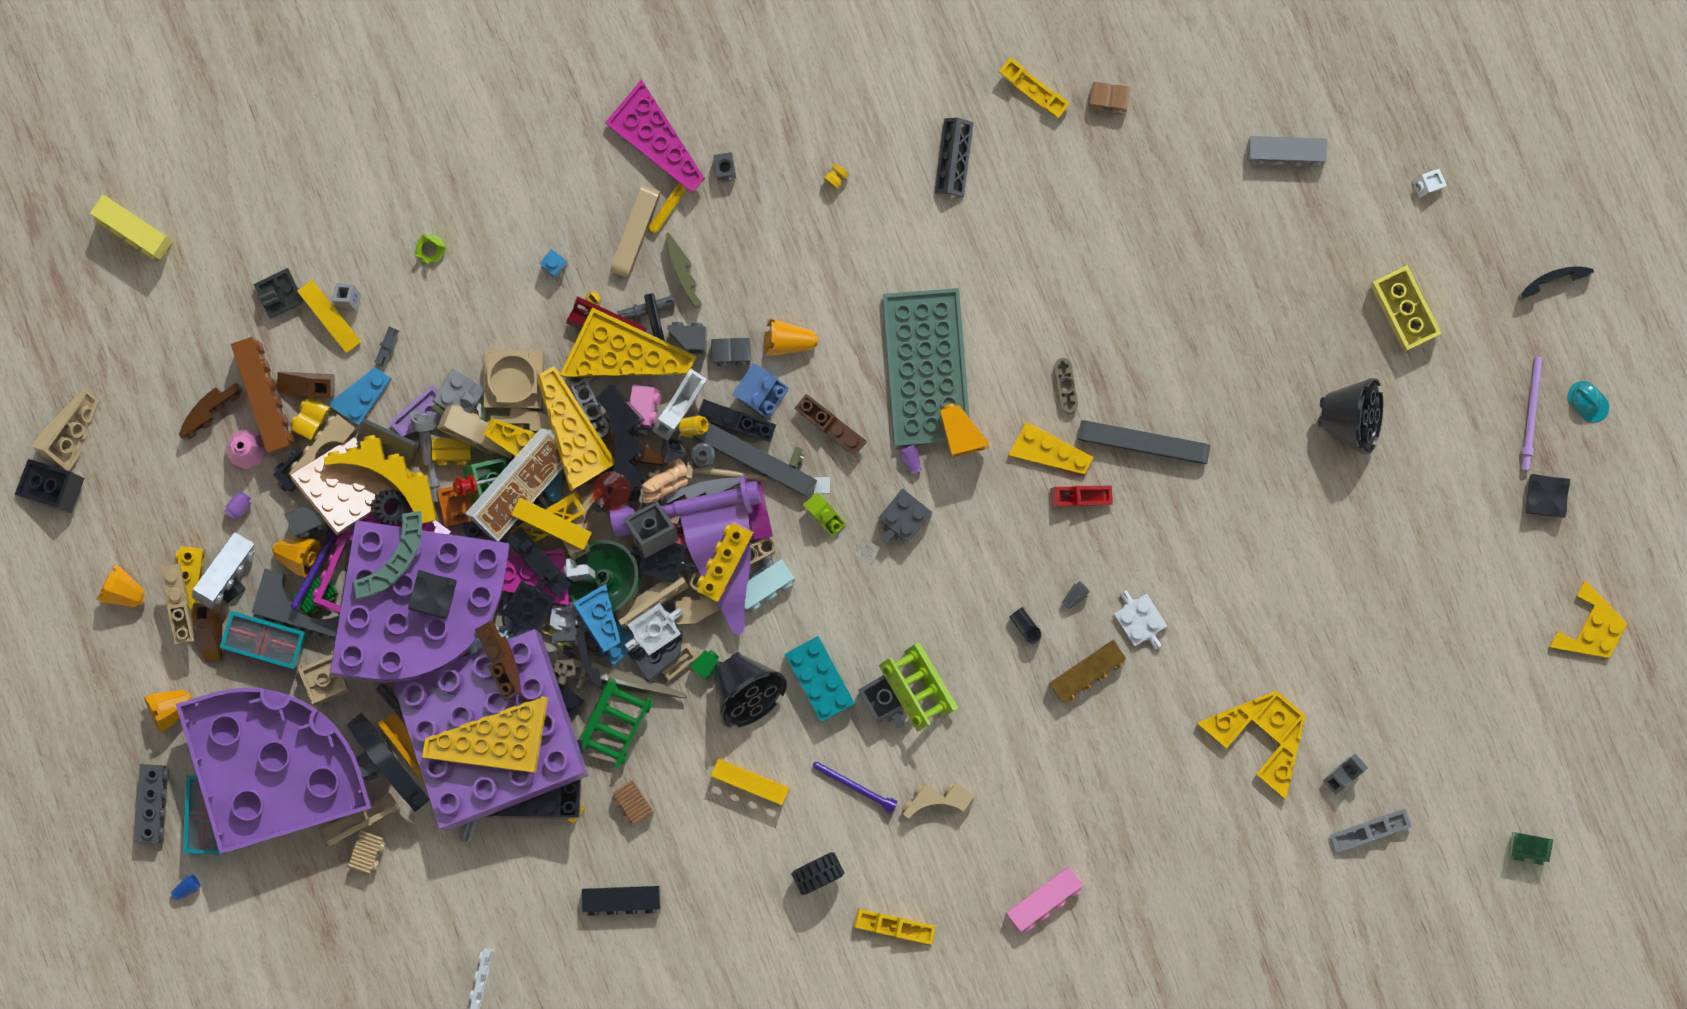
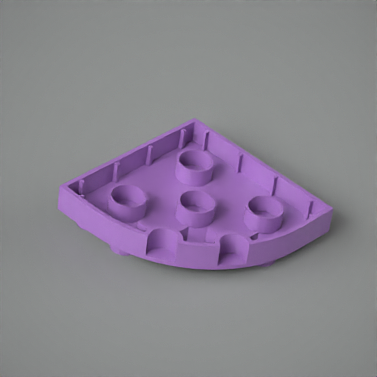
[330,521,510,683]
[176,688,372,854]

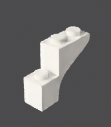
[652,369,707,441]

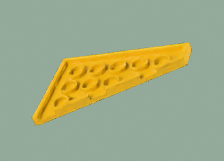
[560,308,696,377]
[422,696,548,773]

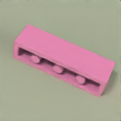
[1006,867,1083,932]

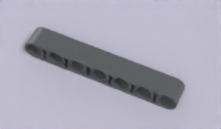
[1077,420,1211,464]
[693,422,817,498]

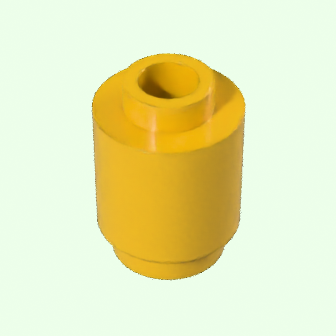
[679,416,708,437]

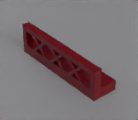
[566,296,647,332]

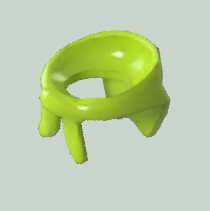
[414,233,446,264]

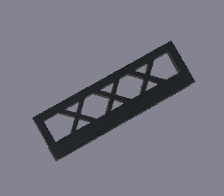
[935,117,974,197]

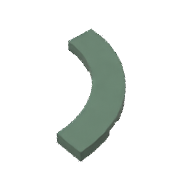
[353,511,422,600]

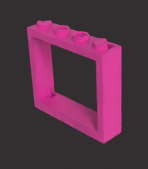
[312,531,353,615]

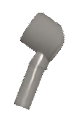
[751,556,774,578]

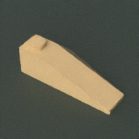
[31,388,99,471]

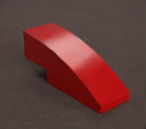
[1050,485,1113,507]

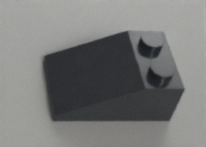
[14,459,85,514]

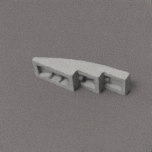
[664,477,740,505]
[1330,808,1413,853]

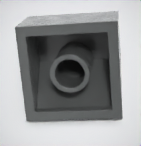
[624,501,678,558]

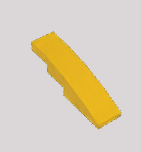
[297,279,361,353]
[511,497,592,550]
[853,908,936,945]

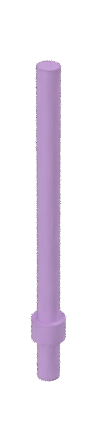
[1522,357,1542,471]

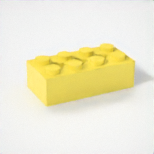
[90,194,173,260]
[1370,265,1442,353]

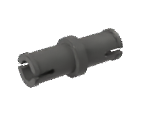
[374,326,400,366]

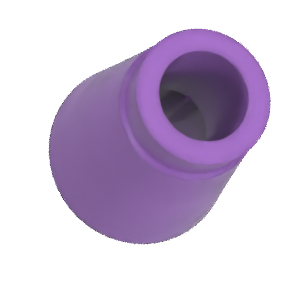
[900,444,922,474]

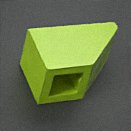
[803,492,846,537]

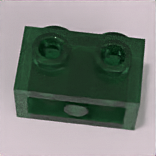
[1508,832,1553,865]

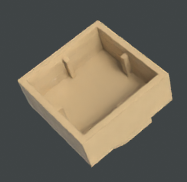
[484,350,545,411]

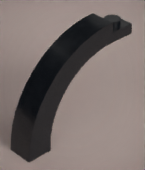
[347,712,430,812]

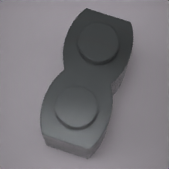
[711,338,751,367]

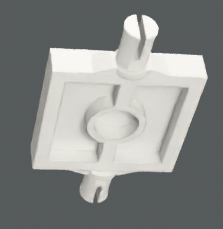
[1115,590,1167,649]
[625,602,683,655]

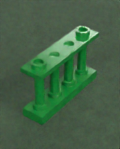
[578,677,653,769]

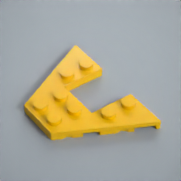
[1197,690,1306,799]

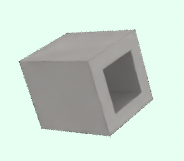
[331,283,361,312]

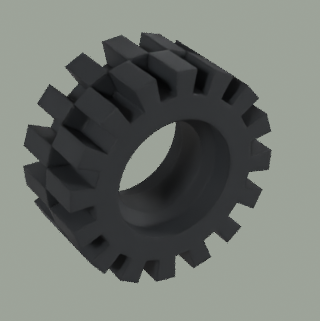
[371,490,409,525]

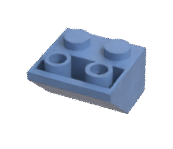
[732,363,789,419]

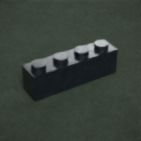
[582,886,661,916]

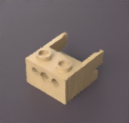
[298,651,351,707]

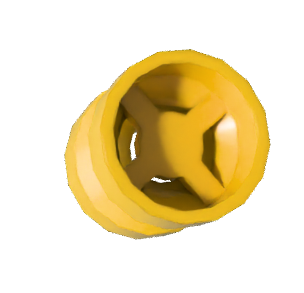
[823,163,849,190]

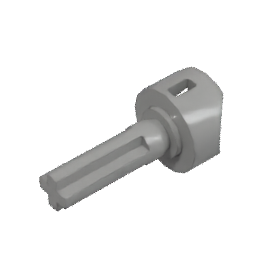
[410,410,437,465]

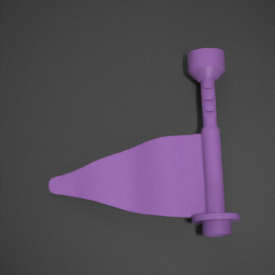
[610,475,761,634]

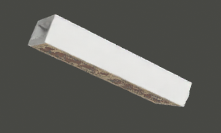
[465,428,563,542]

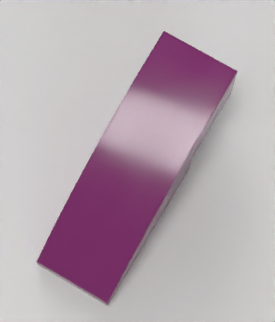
[749,481,773,541]

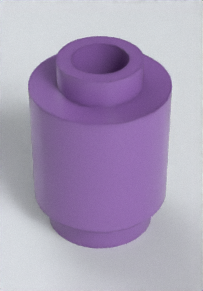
[224,492,252,520]

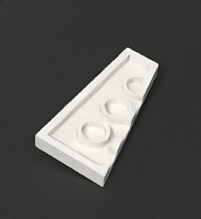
[469,948,494,1009]

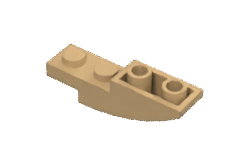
[491,408,552,433]
[160,563,194,644]

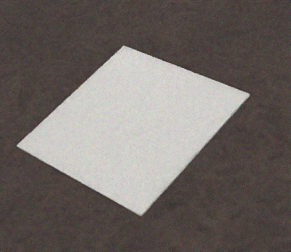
[814,477,830,494]

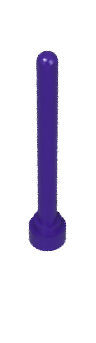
[291,528,343,610]
[813,762,898,814]

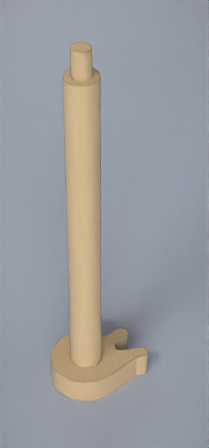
[686,462,769,482]

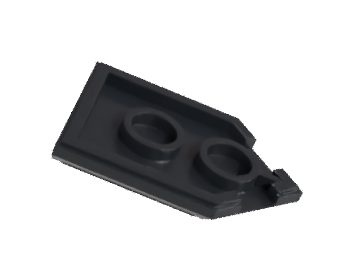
[628,630,683,682]

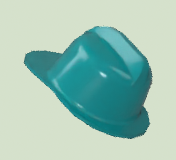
[1568,381,1610,422]

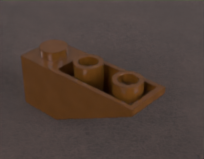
[277,371,335,398]
[193,603,222,661]

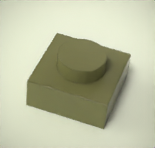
[789,446,805,468]

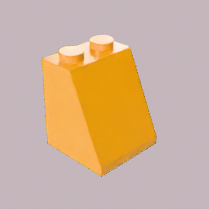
[940,403,989,458]

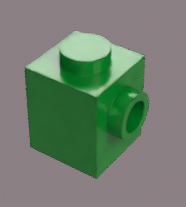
[691,650,720,680]

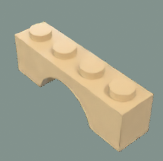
[289,414,357,475]

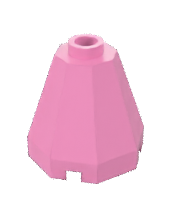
[225,428,266,470]

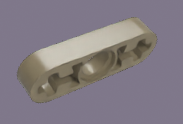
[1054,358,1078,414]

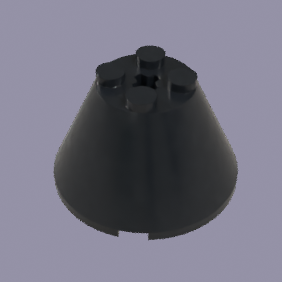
[1318,378,1384,455]
[714,652,787,728]

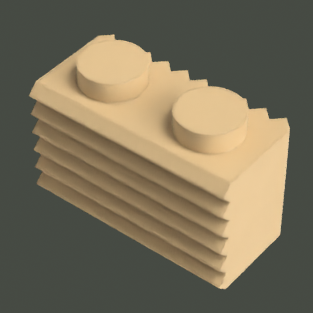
[348,830,386,875]

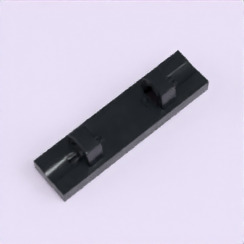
[506,526,572,597]

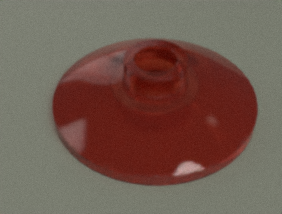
[593,471,631,510]

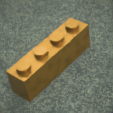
[1049,640,1126,703]

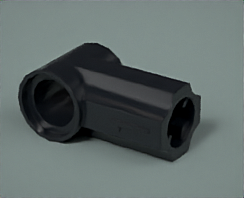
[1009,607,1042,644]

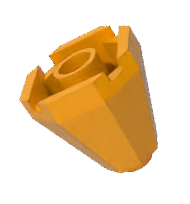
[272,538,322,578]
[96,564,146,608]
[144,690,193,732]

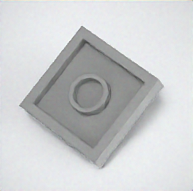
[432,369,484,414]

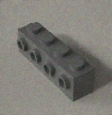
[134,764,169,843]

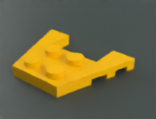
[1549,581,1627,658]

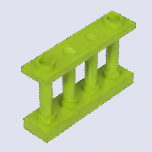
[878,642,958,732]

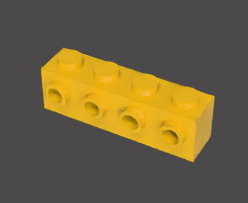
[696,522,754,602]
[168,546,206,626]

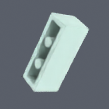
[745,559,795,611]

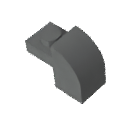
[1323,753,1368,795]

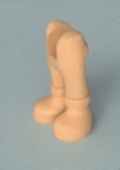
[642,459,688,503]

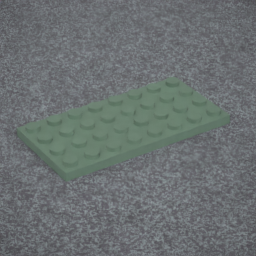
[883,288,970,446]

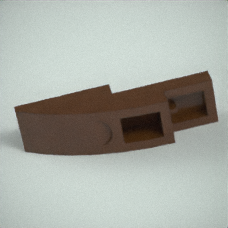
[178,383,243,440]
[794,394,867,456]
[474,620,521,701]

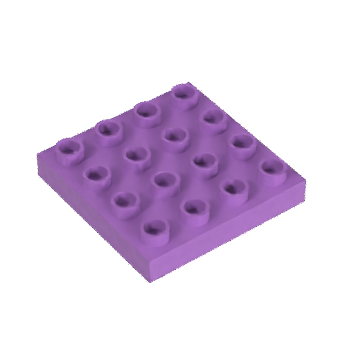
[393,629,589,832]

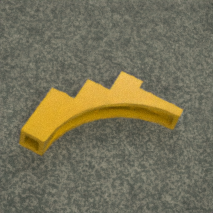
[323,435,438,524]

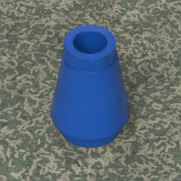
[171,874,201,901]

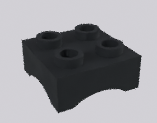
[1525,474,1570,518]
[408,570,457,619]

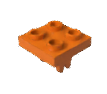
[437,486,472,528]

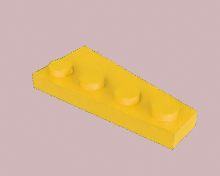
[482,418,536,457]

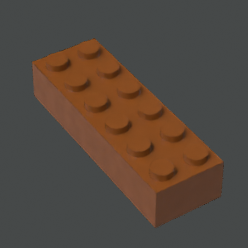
[231,337,295,456]

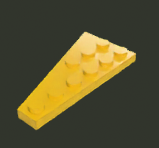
[537,366,615,491]

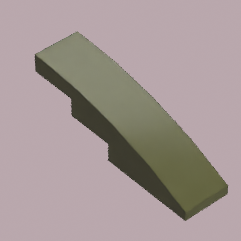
[666,232,702,309]

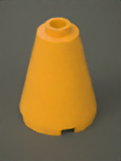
[765,318,818,357]

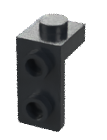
[273,448,304,492]

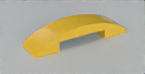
[999,57,1070,118]

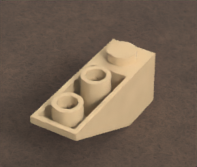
[675,596,721,625]

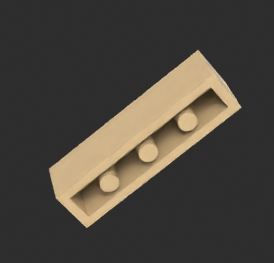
[437,405,512,460]

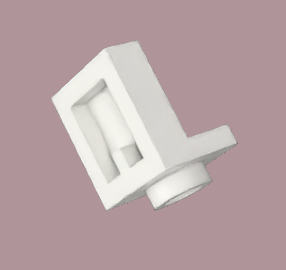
[1412,169,1447,198]
[564,558,595,582]

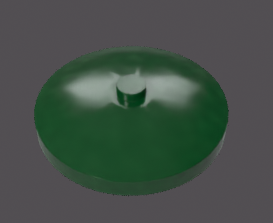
[567,540,641,614]

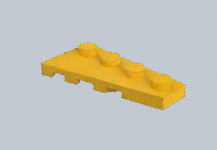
[1008,422,1094,475]

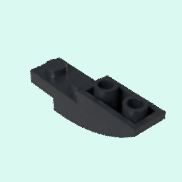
[697,399,777,443]

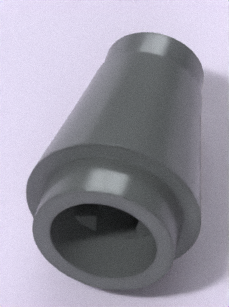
[1062,581,1090,609]

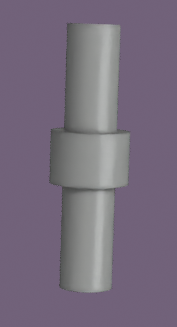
[428,464,440,503]

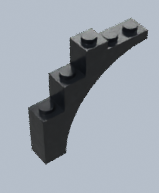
[592,385,647,513]

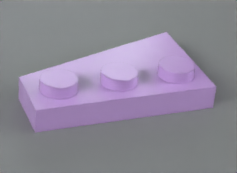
[389,385,442,436]

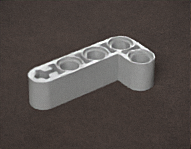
[567,376,610,439]

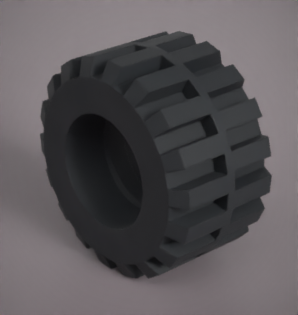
[791,852,845,895]

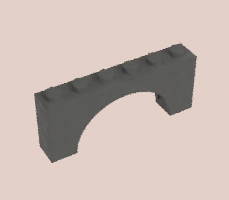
[251,569,340,641]

